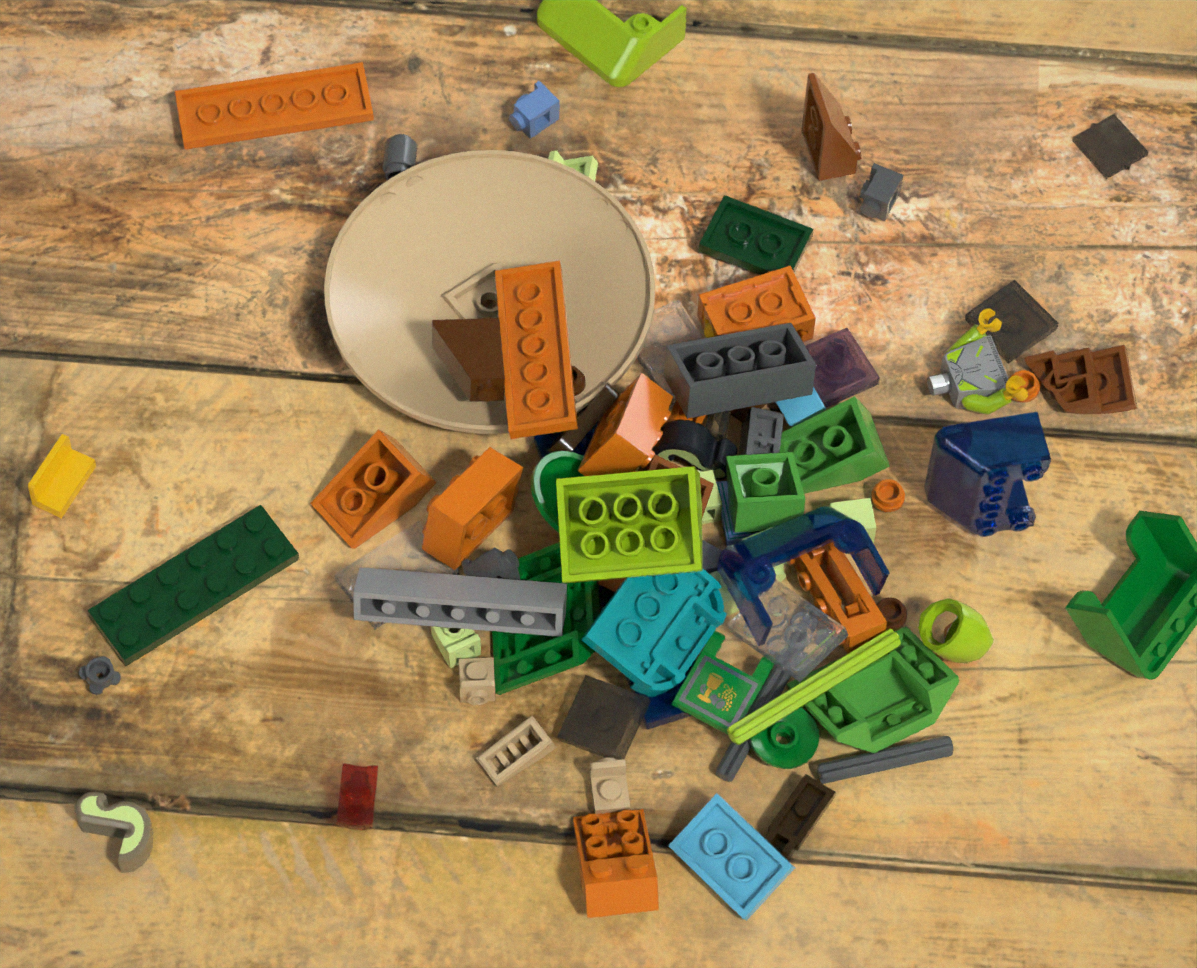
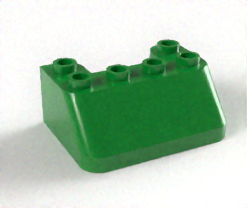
[1065,510,1197,680]

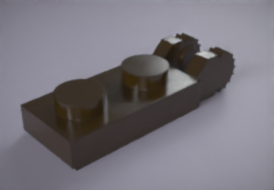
[764,774,836,861]

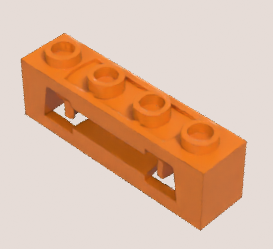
[782,516,887,654]

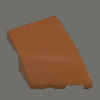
[1024,345,1138,414]

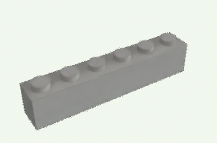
[354,567,567,637]

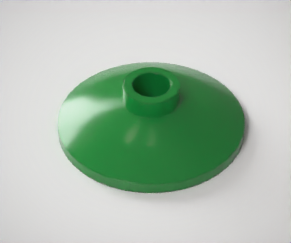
[750,708,819,769]

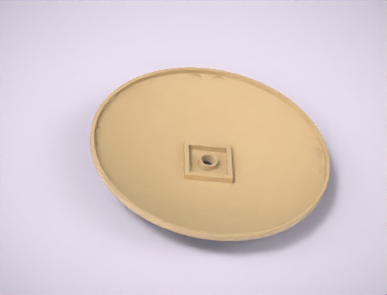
[324,150,655,434]

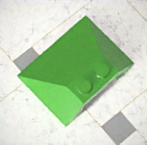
[787,626,959,753]

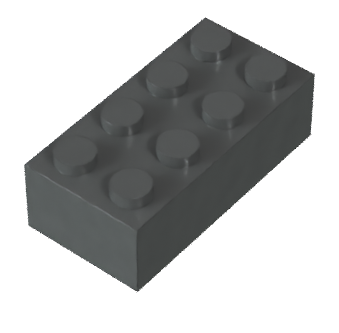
[664,323,816,418]

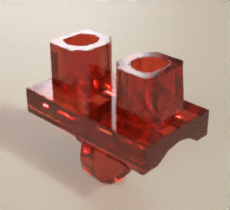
[337,763,379,830]

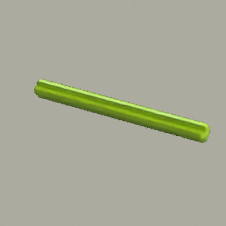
[727,629,901,745]

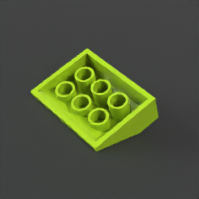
[556,466,702,583]

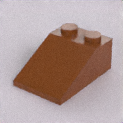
[801,73,861,181]

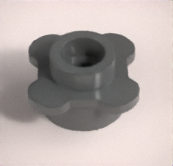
[79,656,121,695]

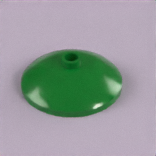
[530,451,584,533]

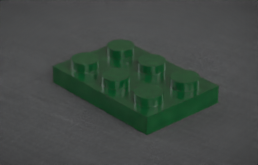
[698,195,814,275]

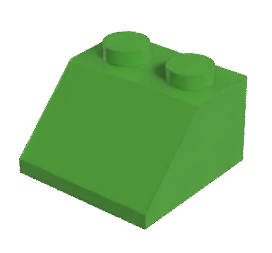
[726,452,806,533]

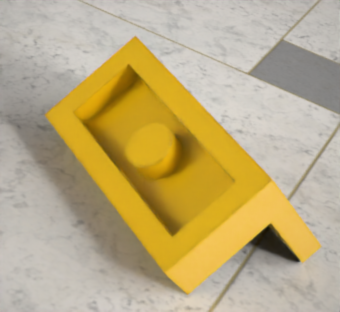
[28,434,96,519]

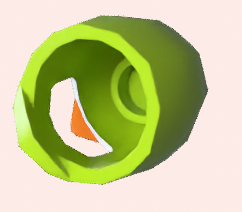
[918,598,994,664]

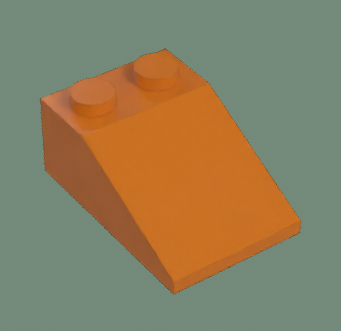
[310,429,437,549]

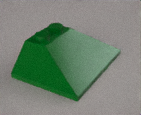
[492,542,600,695]

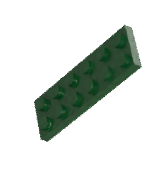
[87,505,299,667]

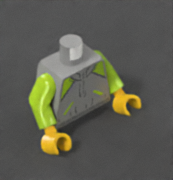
[927,308,1028,415]

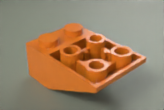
[573,809,659,918]

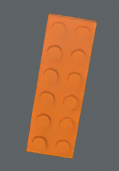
[175,62,374,150]
[495,260,578,439]

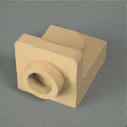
[459,657,495,705]
[590,757,630,814]

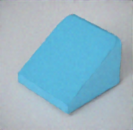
[776,386,826,427]

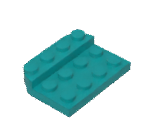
[581,568,727,697]

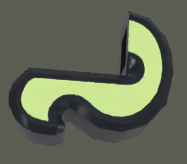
[652,419,738,480]

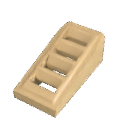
[476,716,557,786]

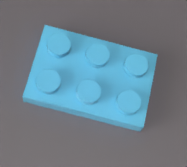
[669,793,795,921]

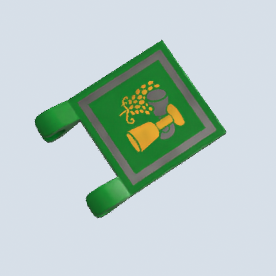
[671,631,774,735]

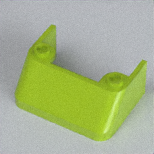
[537,0,687,87]

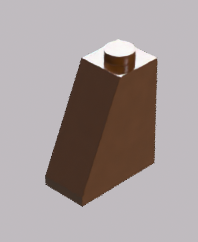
[432,318,505,402]

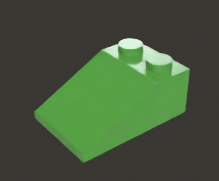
[780,396,890,494]

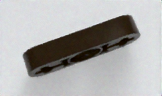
[547,382,620,453]

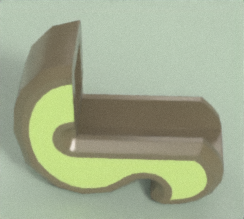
[75,792,153,873]

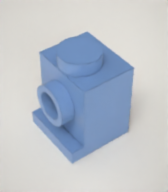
[509,81,560,139]

